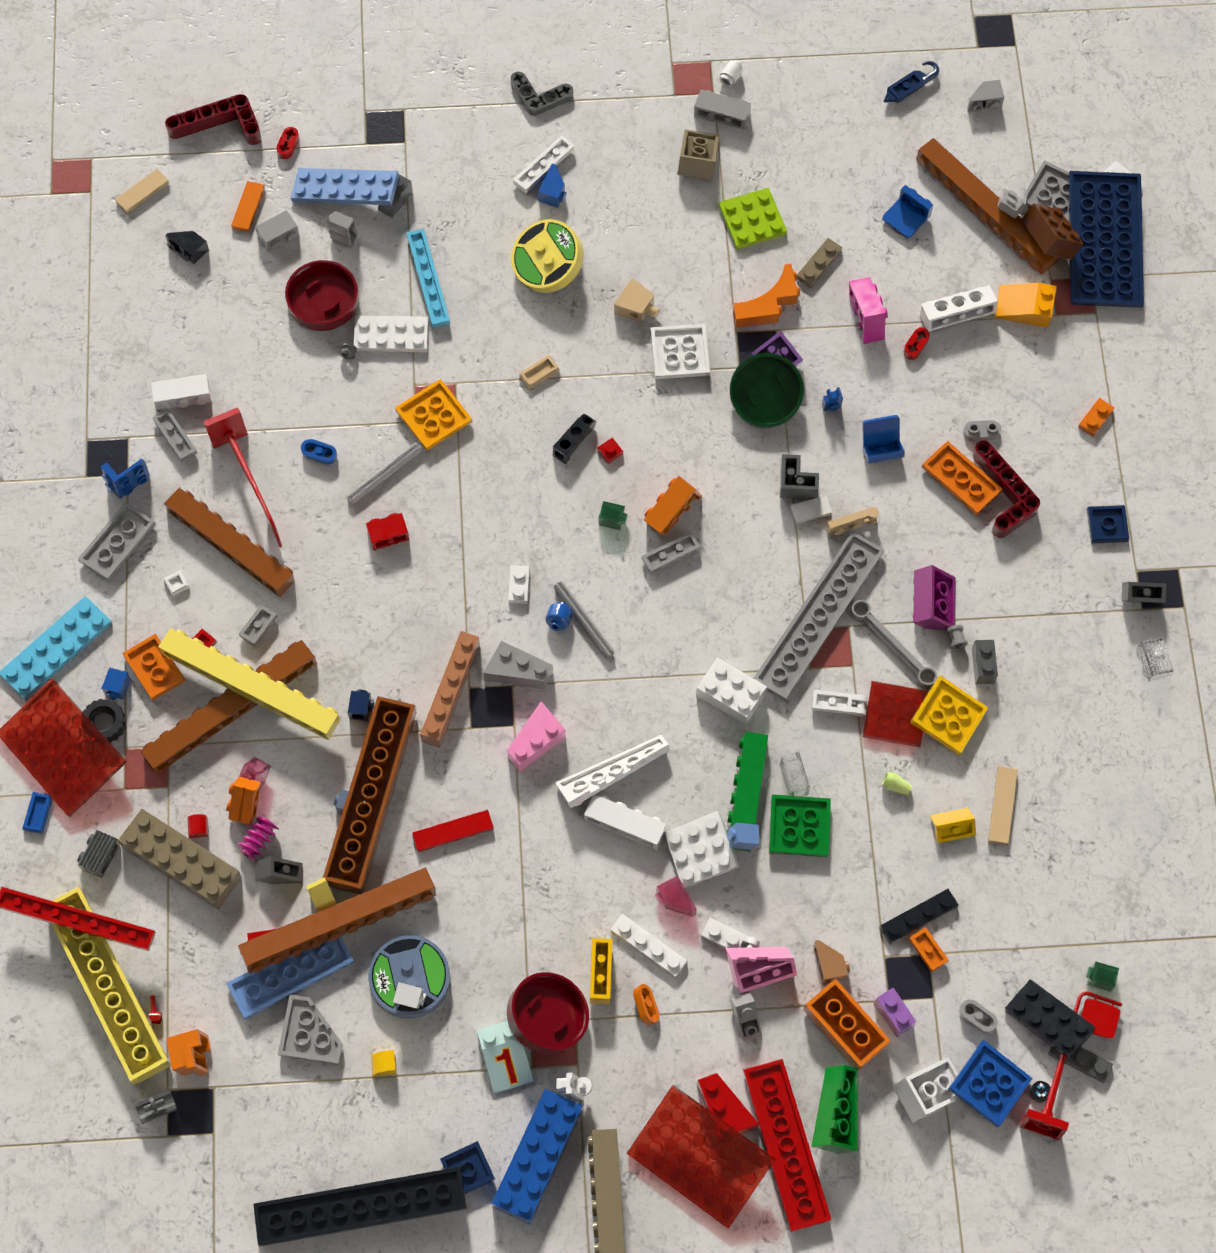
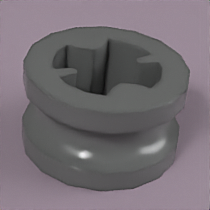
[339,343,357,359]

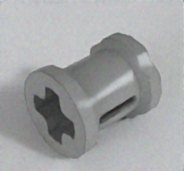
[947,625,968,649]

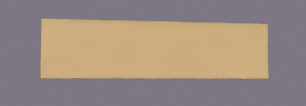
[988,766,1018,845]

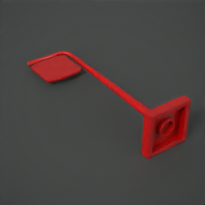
[203,407,282,548]
[1019,991,1123,1141]

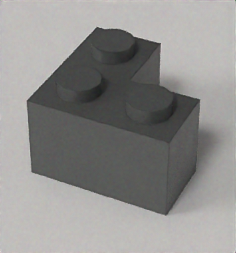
[779,454,819,499]

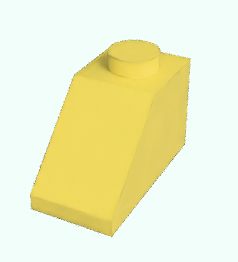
[306,877,337,912]

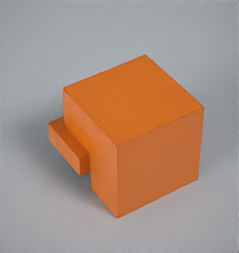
[166,1029,211,1076]

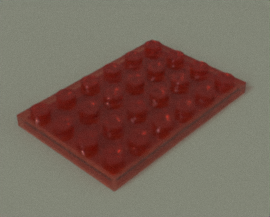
[0,679,127,817]
[626,1085,776,1229]

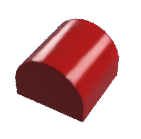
[187,814,209,839]

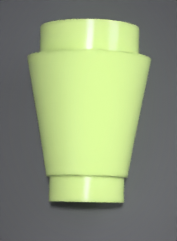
[882,771,912,796]

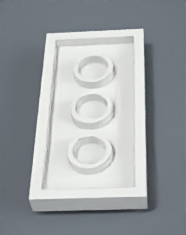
[354,316,428,352]

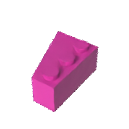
[849,277,888,344]

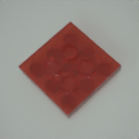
[862,681,929,747]

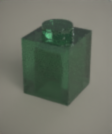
[599,501,628,530]
[1086,961,1119,992]

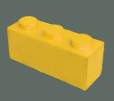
[590,938,612,1005]

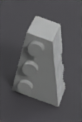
[483,641,553,689]

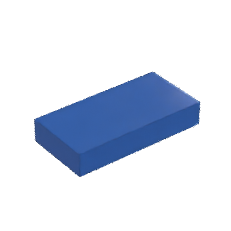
[22,792,53,834]

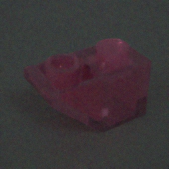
[239,757,271,789]

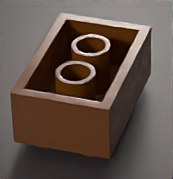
[1021,203,1083,260]

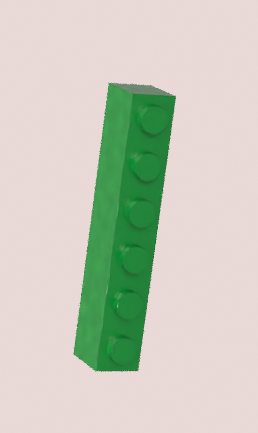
[727,731,768,852]

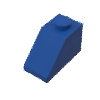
[538,163,567,208]

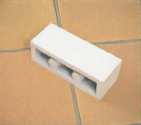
[151,374,212,411]

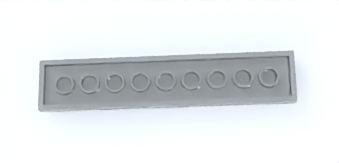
[753,531,885,701]

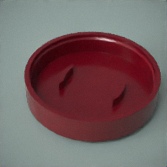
[285,260,359,331]
[507,972,589,1056]

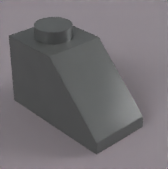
[378,174,413,218]
[256,856,303,884]

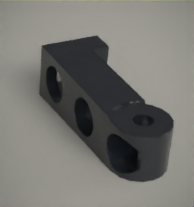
[552,413,596,464]

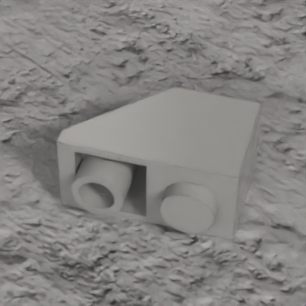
[967,80,1004,111]
[729,991,762,1041]

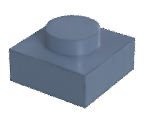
[334,789,349,814]

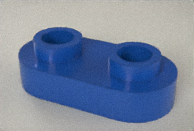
[301,439,337,465]

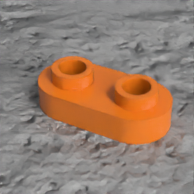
[633,984,660,1025]

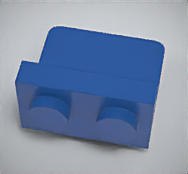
[882,185,933,238]
[862,415,905,463]
[101,459,150,499]

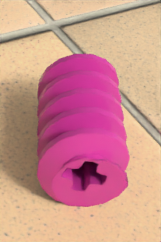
[238,817,279,862]

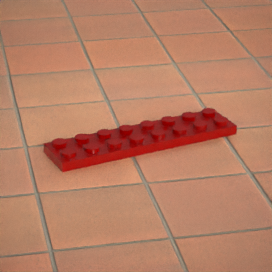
[743,1059,832,1232]

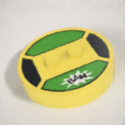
[511,219,584,293]

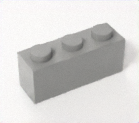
[694,89,751,130]

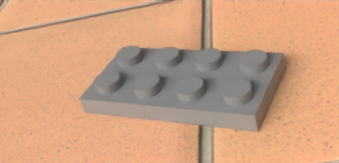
[78,502,156,582]

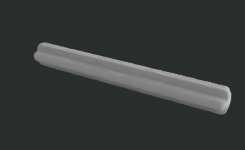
[346,442,423,505]
[554,581,615,659]

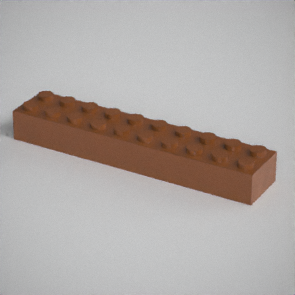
[323,696,417,894]

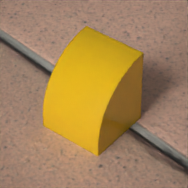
[371,1050,397,1077]

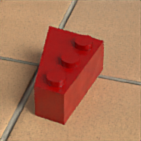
[697,1073,759,1143]

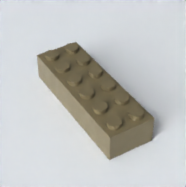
[118,809,242,910]
[588,1129,625,1253]

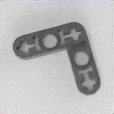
[510,71,573,116]

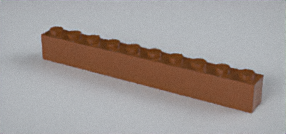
[916,138,1058,275]
[141,640,317,775]
[238,867,436,974]

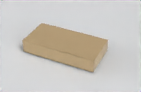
[519,355,559,390]

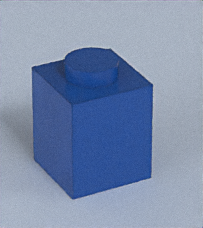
[101,667,131,700]

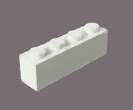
[584,794,666,850]

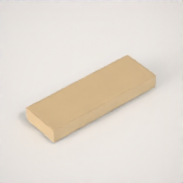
[115,169,169,214]

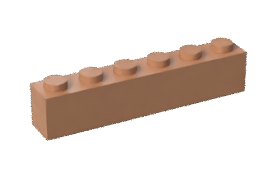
[420,631,480,748]

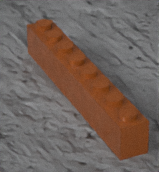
[164,487,295,598]

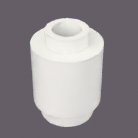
[719,60,744,87]

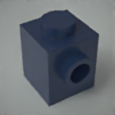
[347,689,375,721]

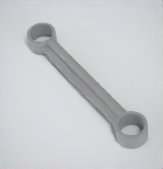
[851,600,937,689]

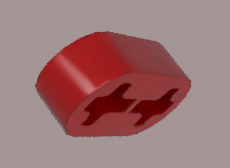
[276,127,299,159]
[904,327,930,360]

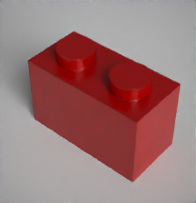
[366,513,410,550]

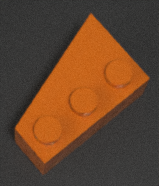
[644,476,702,536]

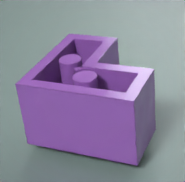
[751,331,803,367]

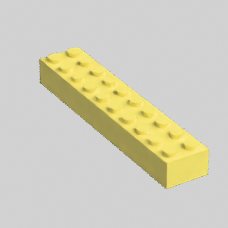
[52,887,171,1086]

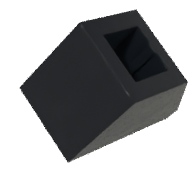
[165,231,209,264]

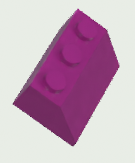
[913,565,956,630]

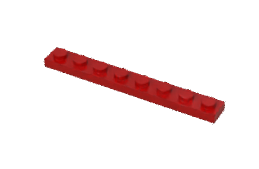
[0,887,156,951]

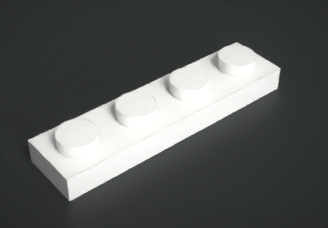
[513,135,575,193]
[610,914,687,978]

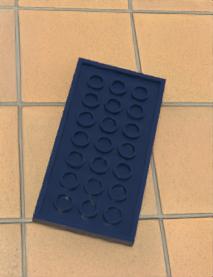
[1068,171,1144,308]

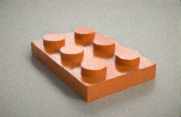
[122,633,186,701]

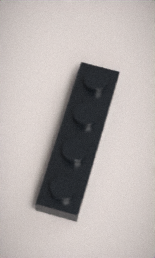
[879,888,959,945]

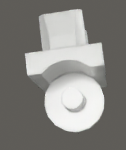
[556,1073,593,1101]

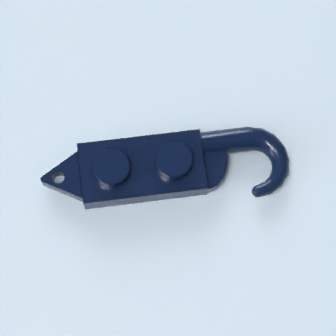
[883,61,940,103]

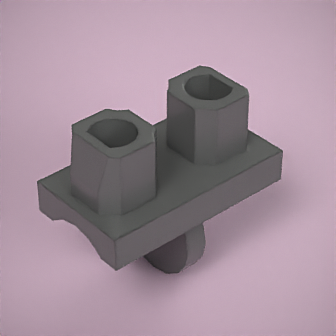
[134,1090,177,1124]

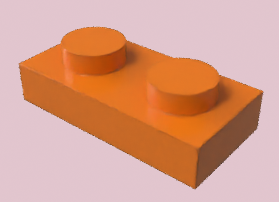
[1078,398,1115,437]
[908,927,949,973]

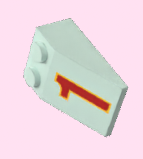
[477,1021,534,1094]

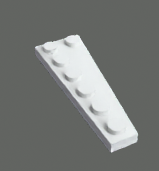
[556,735,670,808]

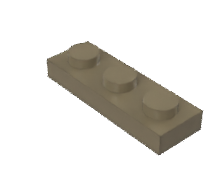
[797,238,843,288]

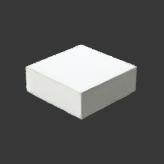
[163,571,190,597]

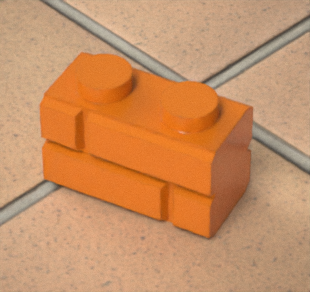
[226,777,261,825]

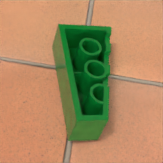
[811,1065,858,1154]

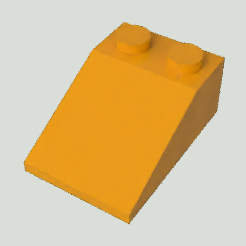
[994,282,1057,328]

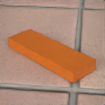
[231,181,265,232]

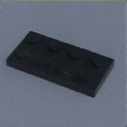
[1005,979,1096,1060]

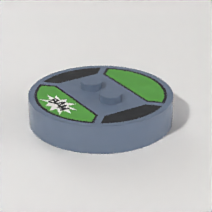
[368,935,450,1019]

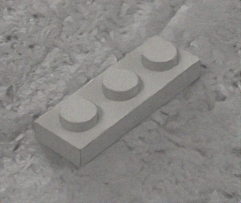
[152,409,197,462]
[641,532,700,574]

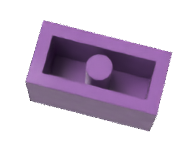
[874,988,917,1037]

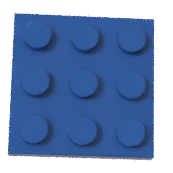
[948,1040,1033,1128]

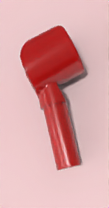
[149,995,162,1024]

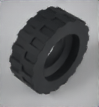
[81,699,126,744]

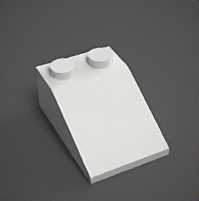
[893,1057,960,1123]

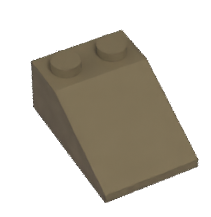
[677,129,719,180]

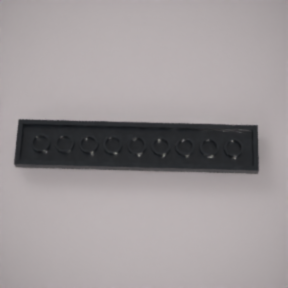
[253,1167,467,1247]

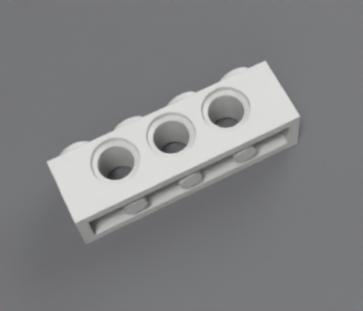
[920,285,998,331]

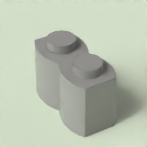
[327,211,358,248]

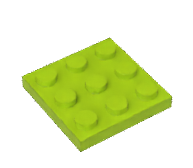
[718,187,787,250]

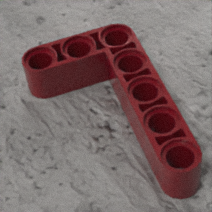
[165,94,262,145]
[973,440,1040,538]

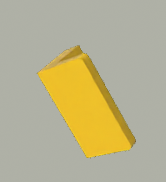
[930,808,976,843]

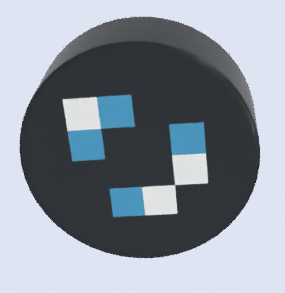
[1030,1081,1051,1103]

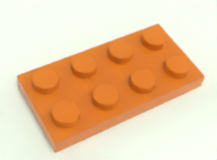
[922,441,1003,516]

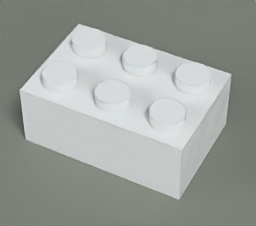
[696,657,767,725]

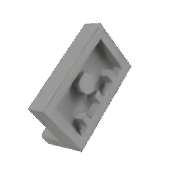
[997,188,1028,218]

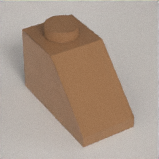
[813,940,850,984]

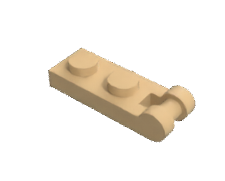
[826,507,879,536]

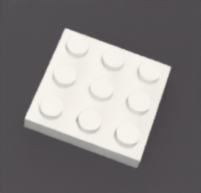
[651,324,710,379]
[664,811,739,889]

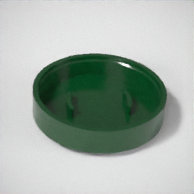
[730,353,804,428]

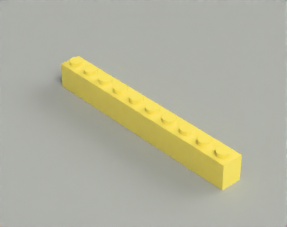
[158,628,340,740]

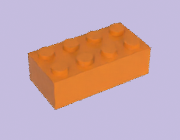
[803,979,891,1072]

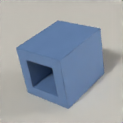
[727,823,760,850]

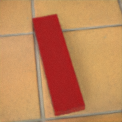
[412,810,494,853]

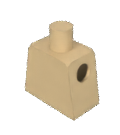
[614,278,660,322]

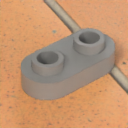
[963,420,1001,441]
[959,1000,998,1033]

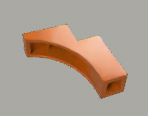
[732,264,800,328]

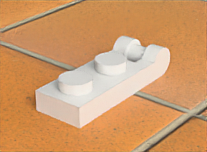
[812,690,867,717]
[701,918,760,949]

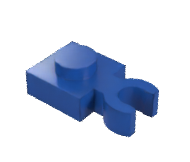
[822,387,843,411]

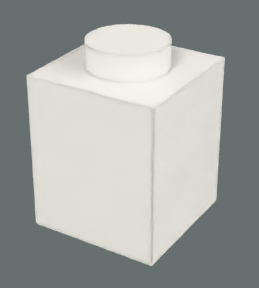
[393,982,426,1009]

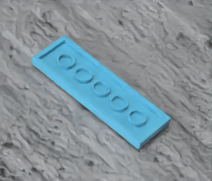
[0,596,112,700]

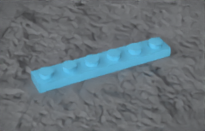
[406,229,450,328]

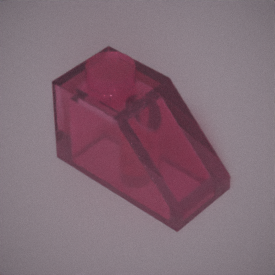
[655,875,697,917]

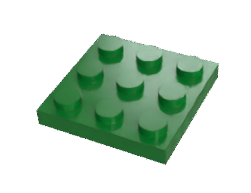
[769,794,831,857]

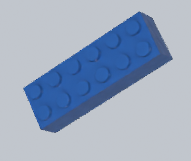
[491,1089,583,1225]

